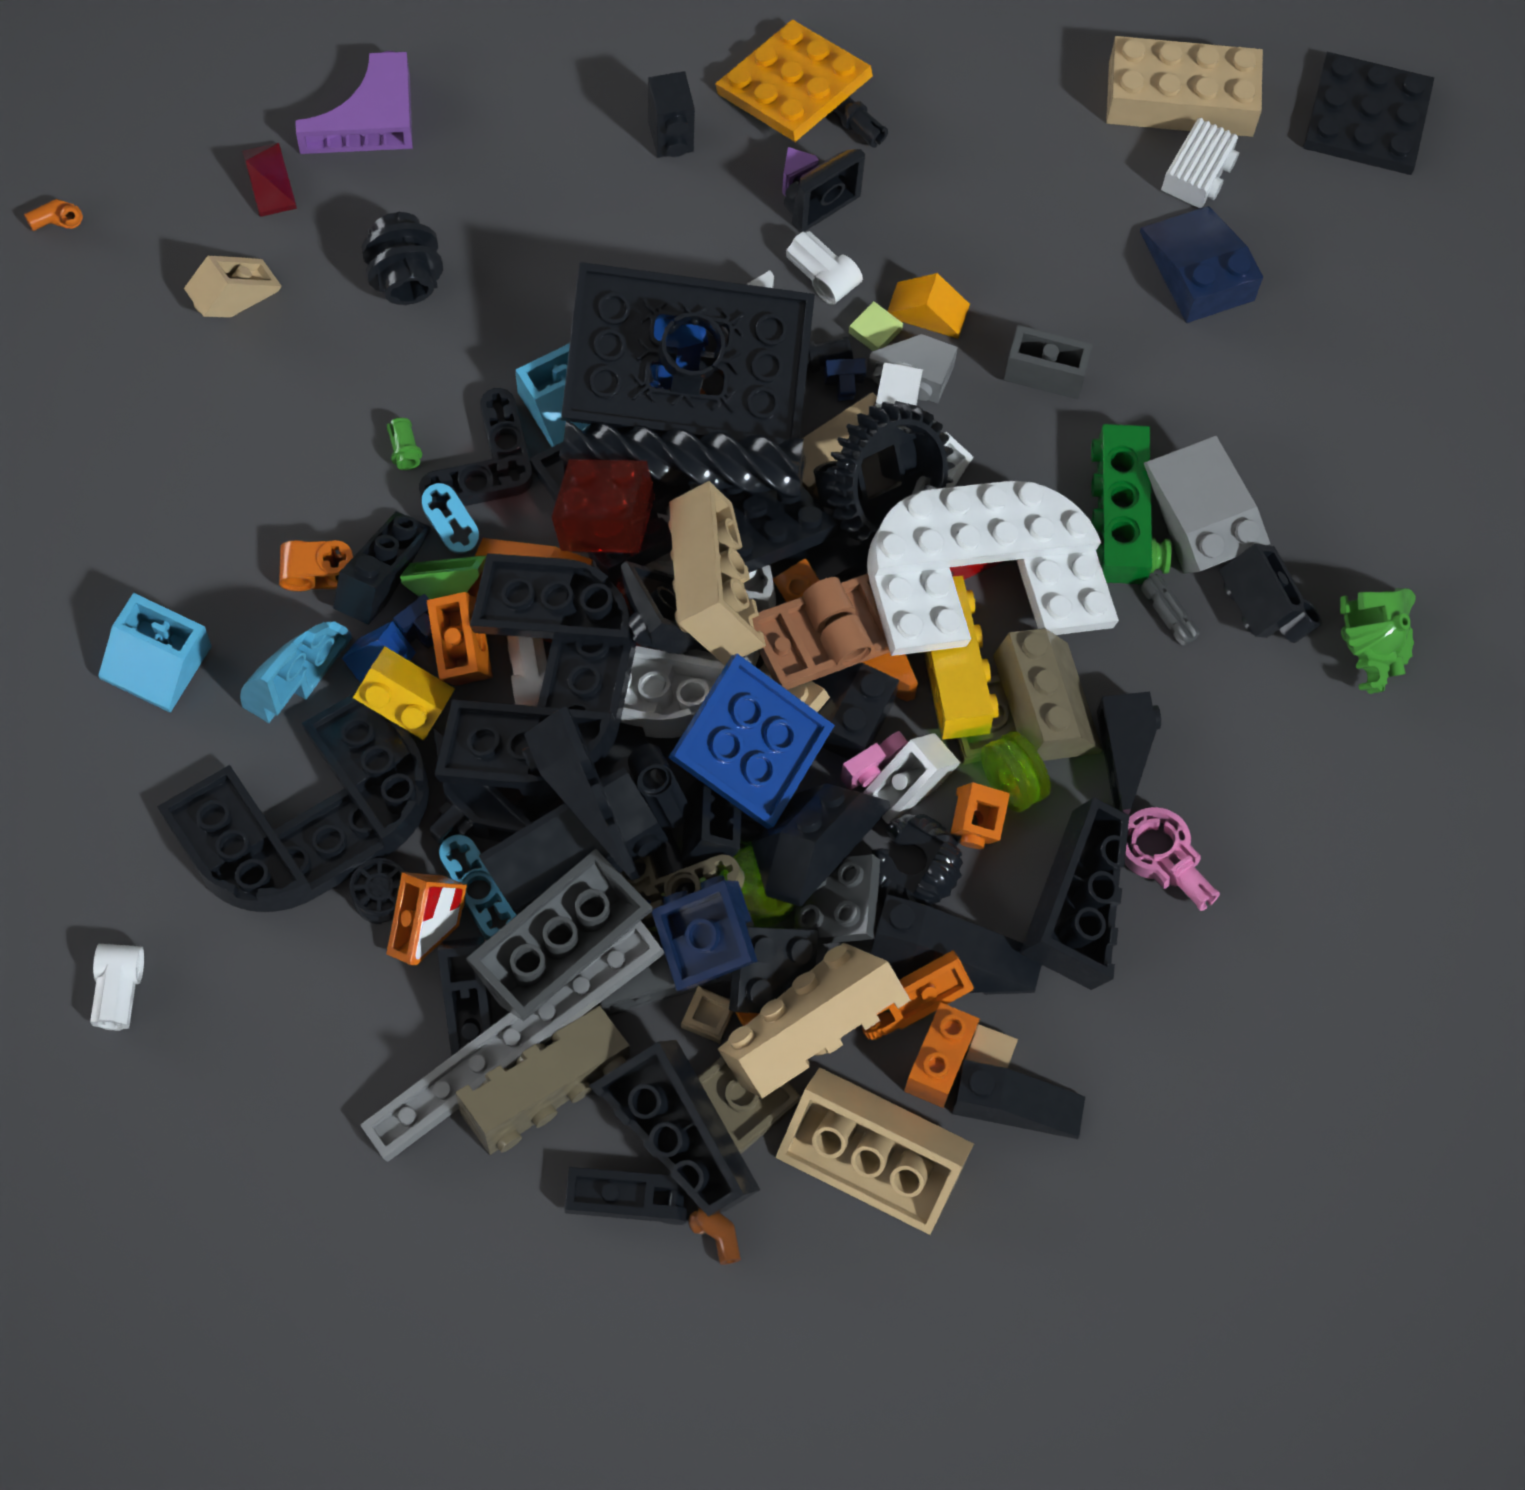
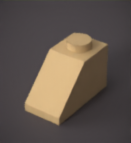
[184,255,282,318]

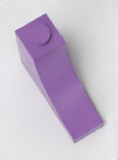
[296,51,413,154]

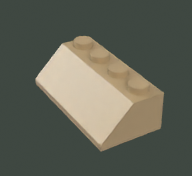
[775,1067,974,1235]

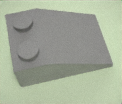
[1144,436,1270,574]

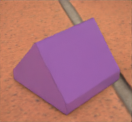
[782,147,819,196]

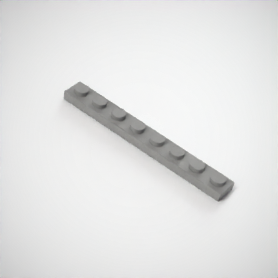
[360,920,665,1162]

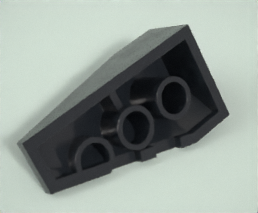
[871,895,1042,995]

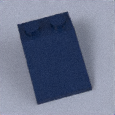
[1140,206,1263,323]

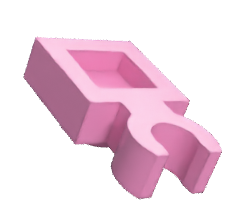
[841,731,908,790]

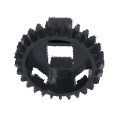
[813,401,955,546]

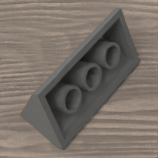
[466,849,653,1021]

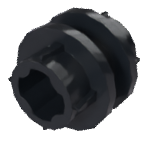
[361,211,444,306]

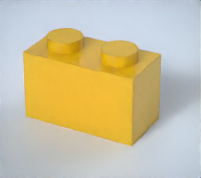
[353,646,455,740]

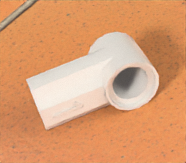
[786,231,863,305]
[507,636,547,706]
[90,943,144,1031]

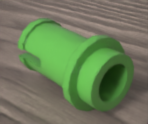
[386,417,422,471]

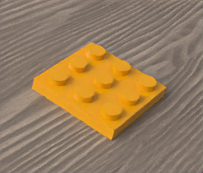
[715,19,873,142]

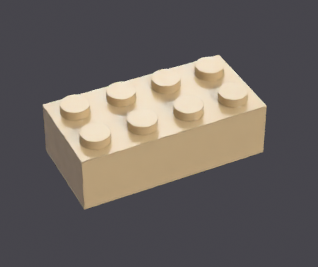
[1106,36,1263,137]

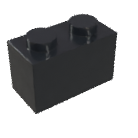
[648,71,695,158]

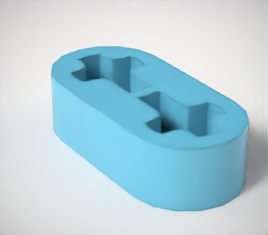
[422,483,479,554]

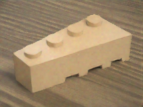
[668,481,766,666]
[718,943,911,1098]

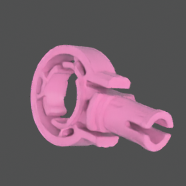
[1125,807,1220,911]

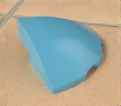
[240,621,352,723]

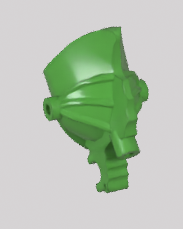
[1340,588,1416,694]

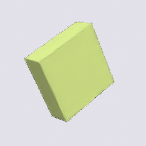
[848,301,903,351]

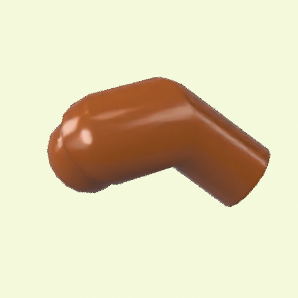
[688,1208,741,1265]

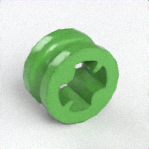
[1150,538,1171,574]

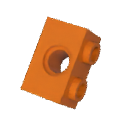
[427,592,493,686]
[904,1002,980,1108]

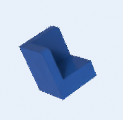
[342,621,416,684]

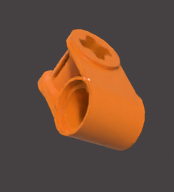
[279,540,353,592]

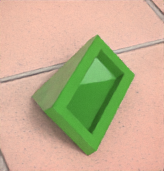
[400,555,487,599]

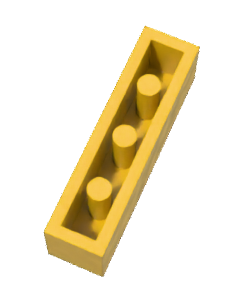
[923,576,999,740]

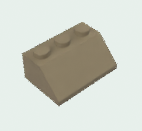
[993,628,1103,763]

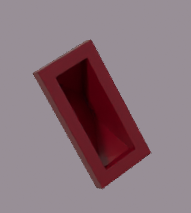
[242,143,297,217]

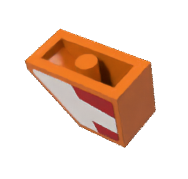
[386,872,467,965]

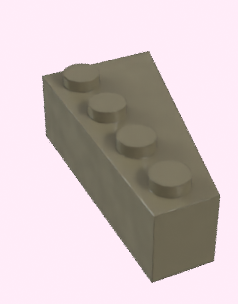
[455,1006,630,1155]

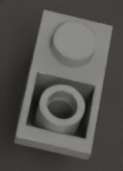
[866,334,958,404]

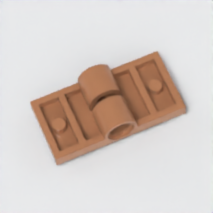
[752,573,890,690]

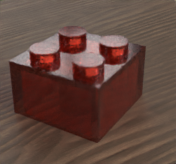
[551,459,655,553]

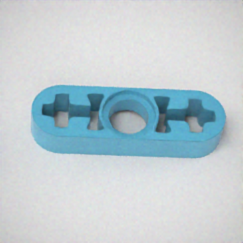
[439,835,517,940]

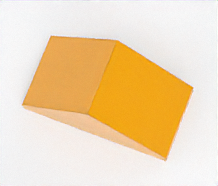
[887,273,970,339]

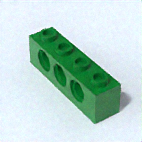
[1091,424,1152,584]

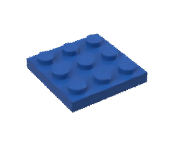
[668,653,835,829]

